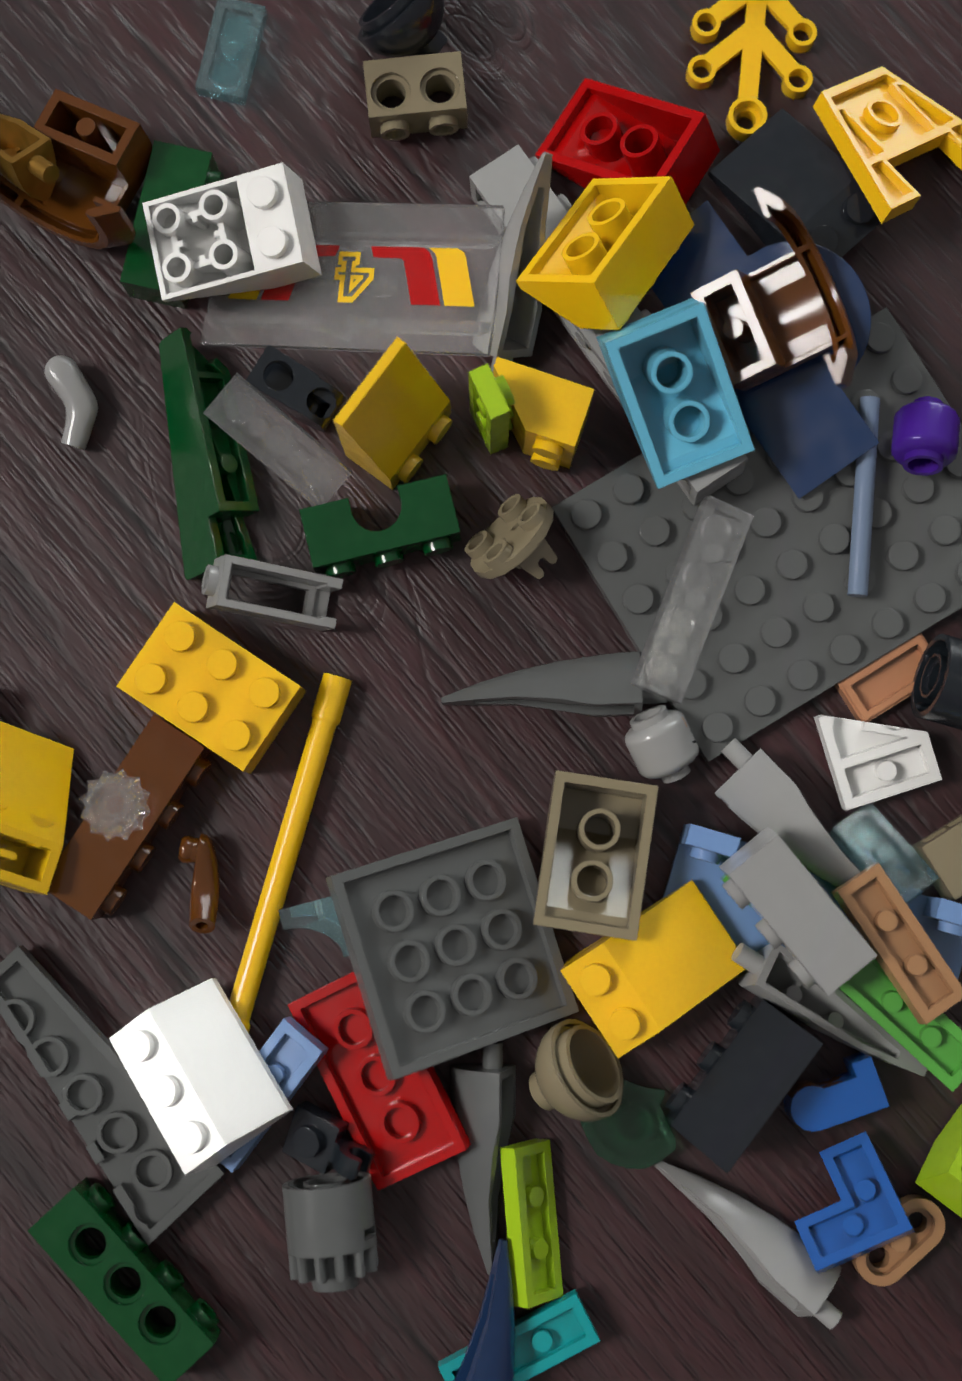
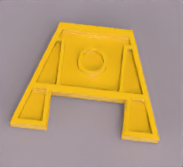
[813,66,962,224]

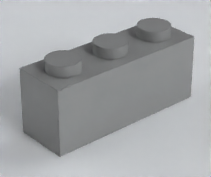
[719,827,878,996]

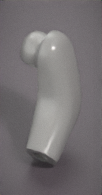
[45,355,98,450]

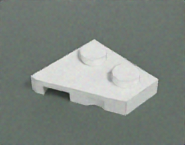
[814,715,942,811]

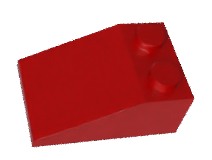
[535,78,720,205]

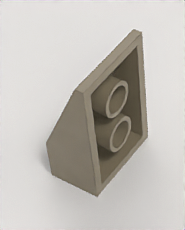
[533,770,659,941]

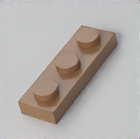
[831,863,962,1025]

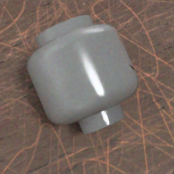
[625,705,699,783]

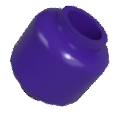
[891,396,960,476]

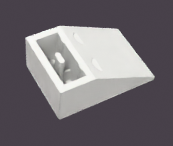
[142,162,322,302]

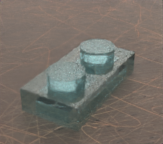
[195,0,268,106]
[829,803,939,905]

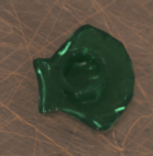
[580,1079,676,1169]

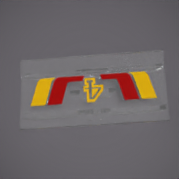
[200,202,505,357]

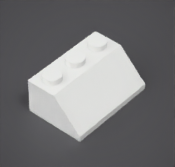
[109,978,293,1174]

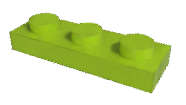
[469,363,515,455]
[500,1138,563,1309]

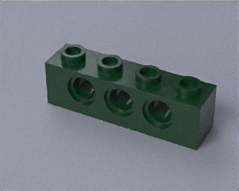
[28,1178,222,1381]

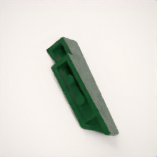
[159,327,260,580]

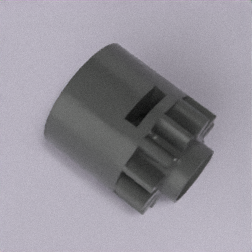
[282,1171,379,1293]

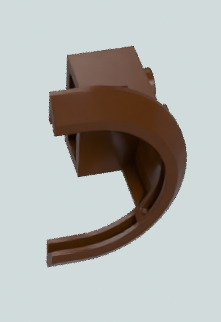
[0,89,153,249]
[691,187,858,391]

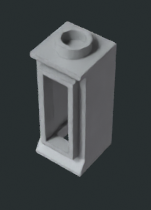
[201,554,343,631]

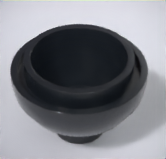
[358,0,447,58]

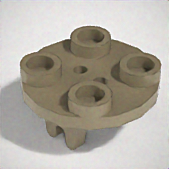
[465,494,557,579]

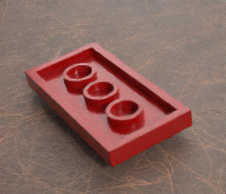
[287,971,471,1191]

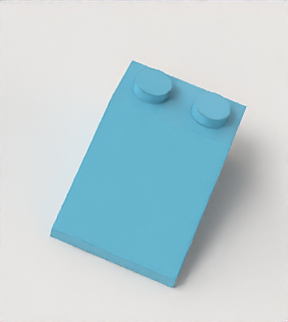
[596,298,755,489]

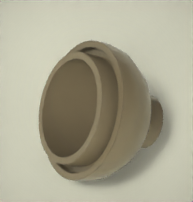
[529,1019,623,1122]

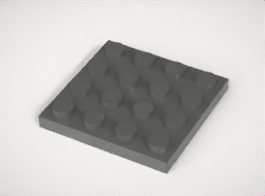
[325,817,579,1080]

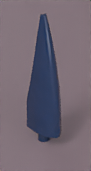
[453,1239,515,1381]

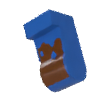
[783,1052,889,1132]

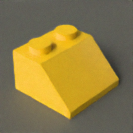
[493,357,595,471]

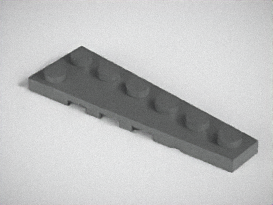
[0,945,227,1245]

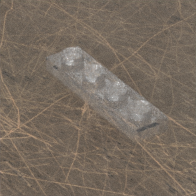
[630,495,754,703]

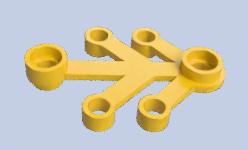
[686,0,817,142]

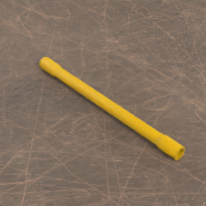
[229,673,352,1033]

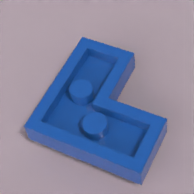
[794,1131,914,1274]

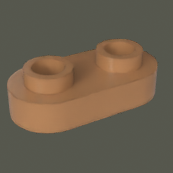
[852,1194,945,1286]

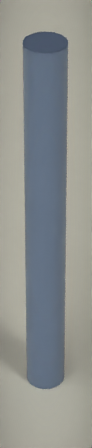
[847,396,880,597]

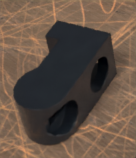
[245,344,346,432]

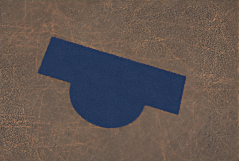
[651,200,880,499]

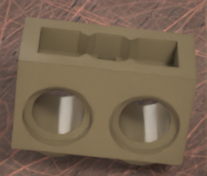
[363,51,467,141]

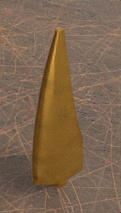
[0,114,60,201]

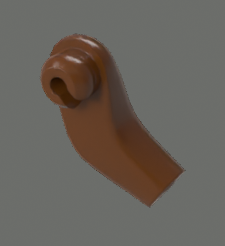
[178,833,220,933]

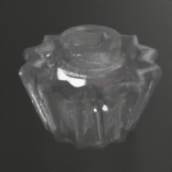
[79,769,151,842]

